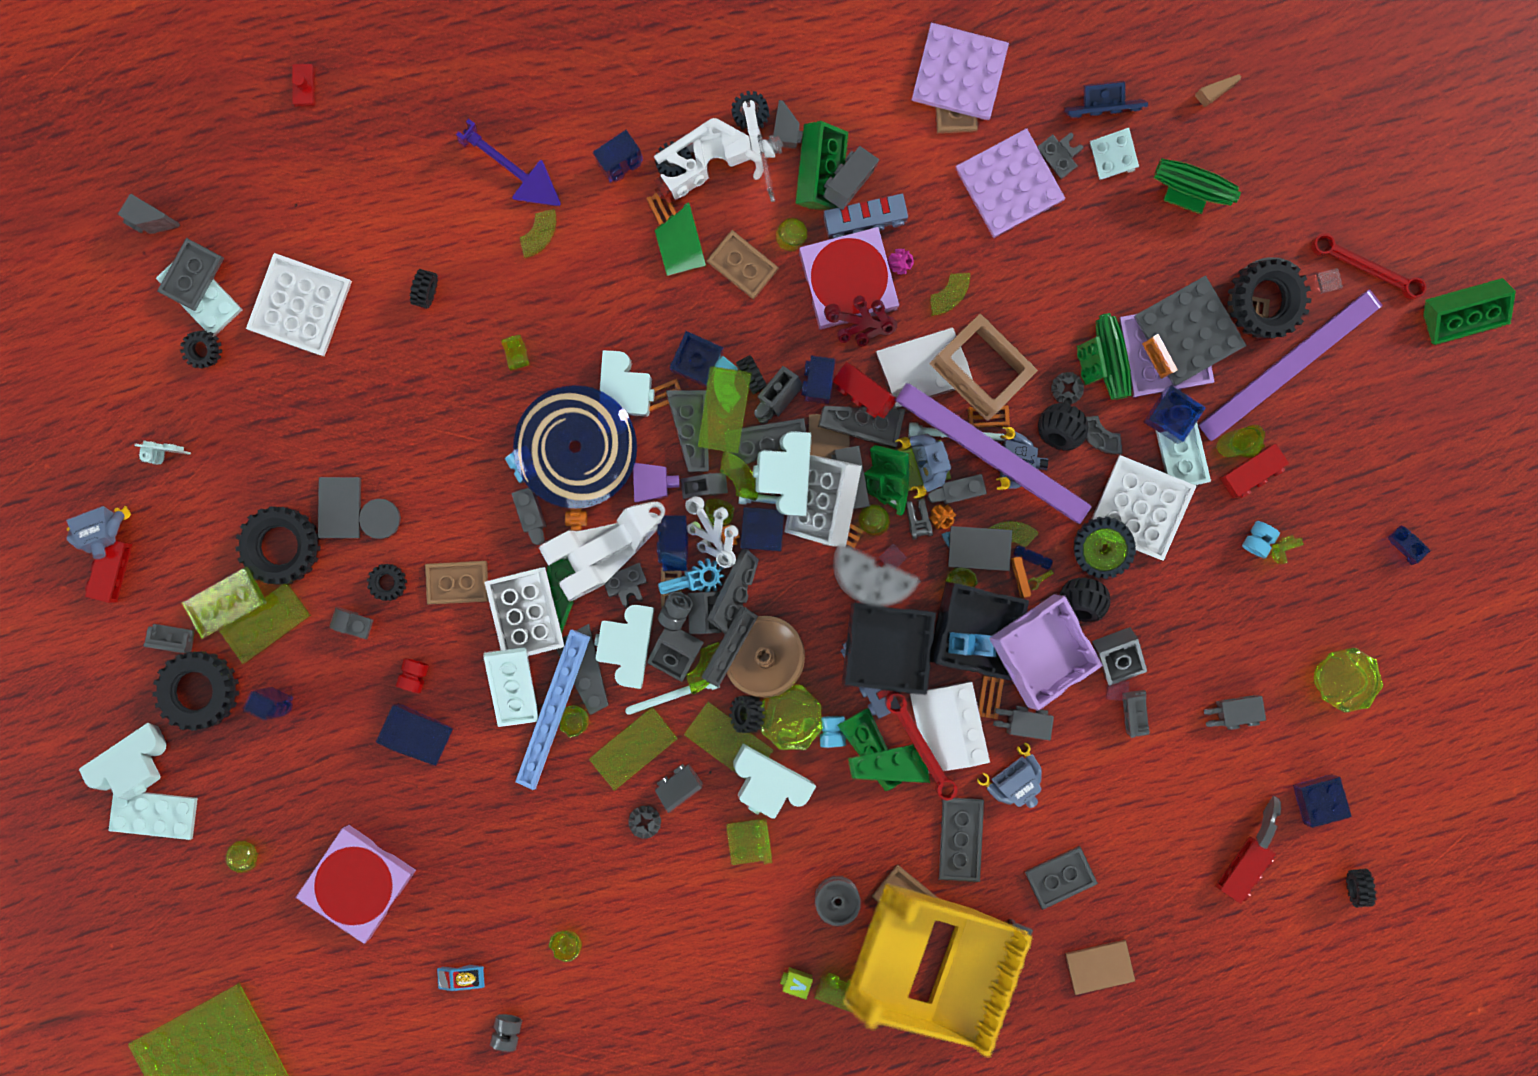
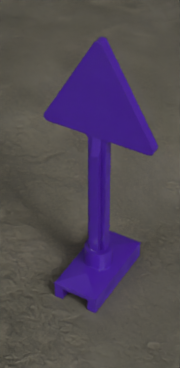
[456,118,561,206]

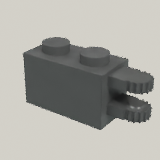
[754,366,804,424]
[927,474,987,505]
[511,487,546,545]
[1204,695,1266,730]
[993,706,1054,741]

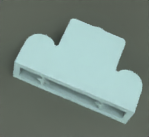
[597,350,654,435]
[753,432,811,516]
[594,605,655,689]
[79,723,166,800]
[733,744,816,818]

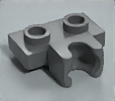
[1037,133,1084,180]
[604,563,648,608]

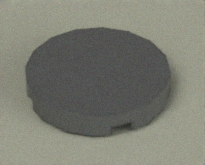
[359,499,401,539]

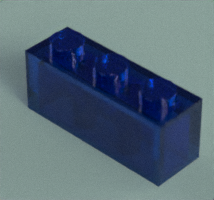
[243,687,293,721]

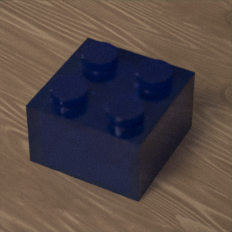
[592,130,643,183]
[669,331,724,387]
[801,356,835,404]
[1143,385,1206,444]
[740,507,784,552]
[657,515,688,571]
[1293,774,1352,828]

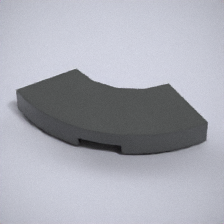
[1086,416,1123,455]
[1256,796,1281,848]

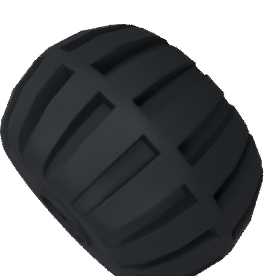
[1038,403,1089,451]
[1060,578,1110,622]

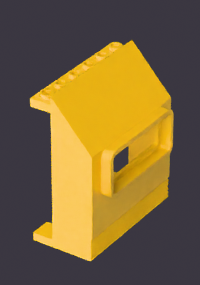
[843,883,1032,1057]

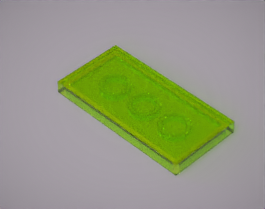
[698,366,751,453]
[182,567,267,639]
[219,584,311,664]
[684,702,774,780]
[589,707,678,791]

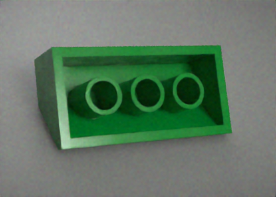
[796,121,849,210]
[1424,278,1516,345]

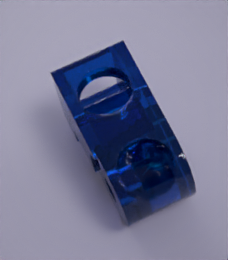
[1388,525,1431,565]

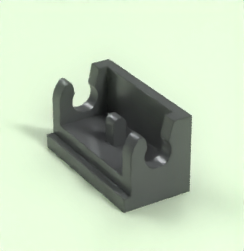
[143,624,195,653]
[1122,690,1150,738]

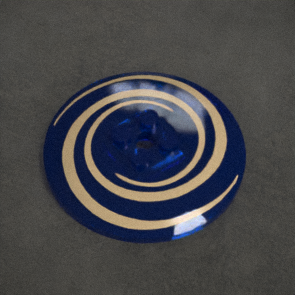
[513,385,637,508]

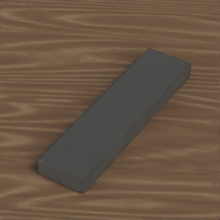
[701,606,758,687]

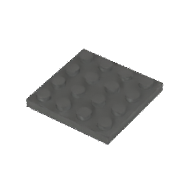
[1134,275,1246,386]

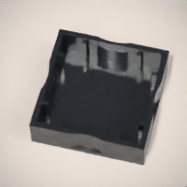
[929,582,1029,681]
[842,602,936,695]

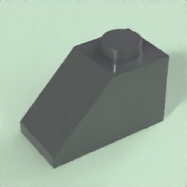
[773,100,803,149]
[681,473,728,499]

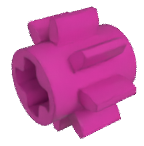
[888,249,914,274]

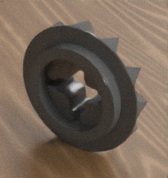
[1051,372,1084,404]
[628,806,661,839]

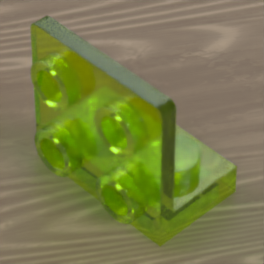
[726,818,772,865]
[814,973,853,1013]

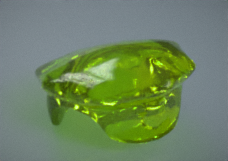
[1314,648,1383,713]
[761,685,823,750]

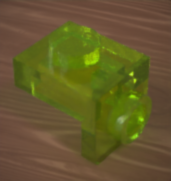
[501,335,530,371]
[1271,535,1304,564]

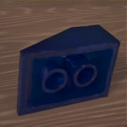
[376,703,454,766]

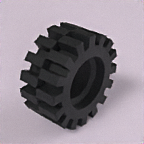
[410,269,438,309]
[180,330,222,369]
[736,355,767,395]
[367,564,407,601]
[729,696,765,733]
[1346,869,1377,908]

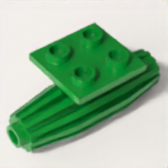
[1153,158,1241,214]
[1077,313,1132,400]

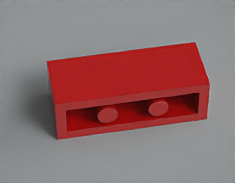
[832,362,896,419]
[1220,443,1289,499]
[85,540,133,603]
[1215,837,1276,904]

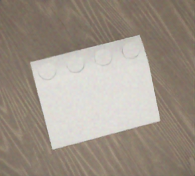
[876,328,973,409]
[784,455,862,546]
[485,567,565,656]
[910,681,990,773]

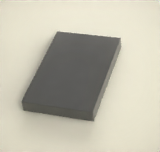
[157,238,224,311]
[318,477,361,538]
[948,526,1012,571]
[1024,846,1098,910]

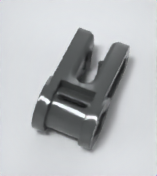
[906,498,933,540]

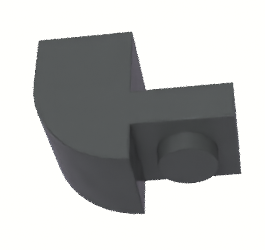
[329,607,374,639]

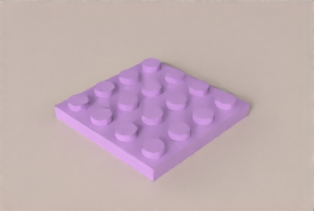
[911,23,1009,121]
[956,129,1065,238]
[1118,314,1214,397]

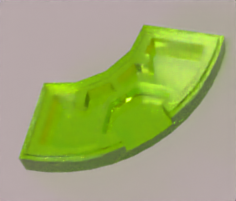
[520,209,556,258]
[930,273,970,316]
[720,451,758,501]
[988,521,1039,548]
[687,642,720,695]

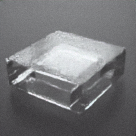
[1316,268,1343,294]

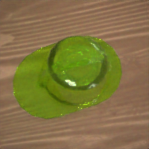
[1217,425,1265,458]

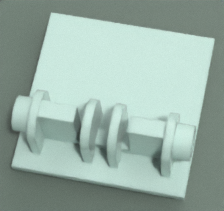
[1090,128,1139,180]
[135,441,191,465]

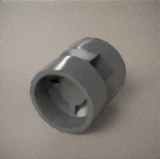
[658,591,693,630]
[490,1014,522,1052]

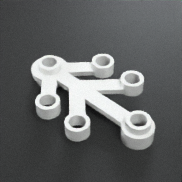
[685,496,738,568]

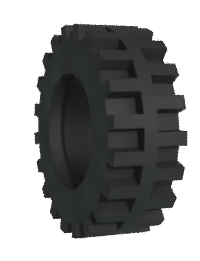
[1227,259,1311,338]
[235,506,321,584]
[152,651,239,731]

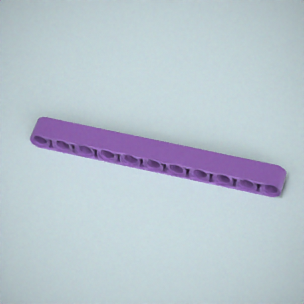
[1198,289,1382,441]
[895,383,1091,524]

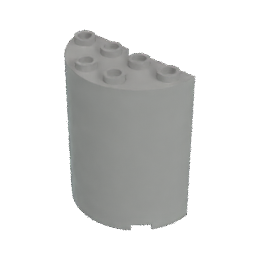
[833,544,919,605]

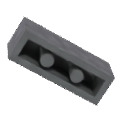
[823,146,880,210]
[831,446,869,509]

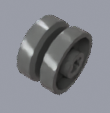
[815,875,861,926]

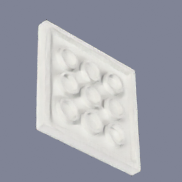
[246,253,352,357]
[1092,455,1196,561]

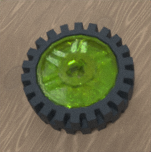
[1073,516,1136,579]

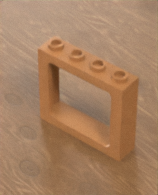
[929,314,1038,422]

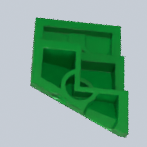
[655,203,706,276]
[864,445,909,516]

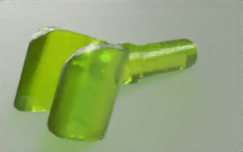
[1028,570,1054,590]

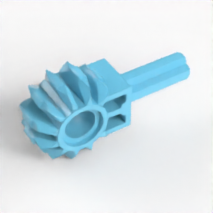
[658,558,725,594]

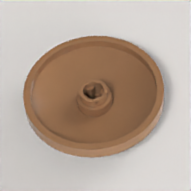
[727,616,805,698]

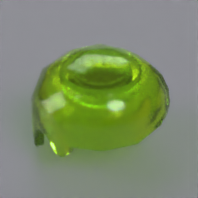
[776,218,807,251]
[704,498,734,527]
[859,505,890,536]
[945,567,978,588]
[559,705,589,738]
[225,841,258,873]
[549,930,582,962]

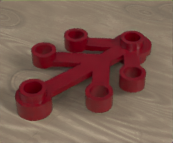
[824,296,897,347]

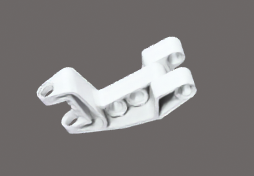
[539,502,665,602]

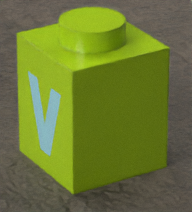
[780,967,813,999]

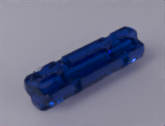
[1013,545,1053,569]

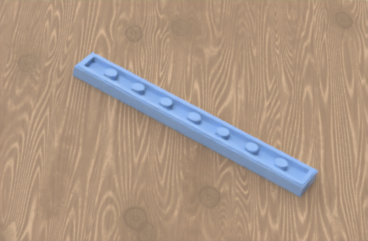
[515,629,590,790]

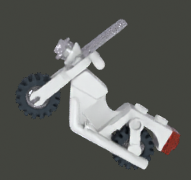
[654,91,783,204]

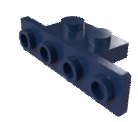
[1064,81,1148,118]

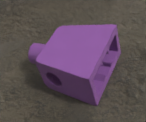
[633,463,680,503]

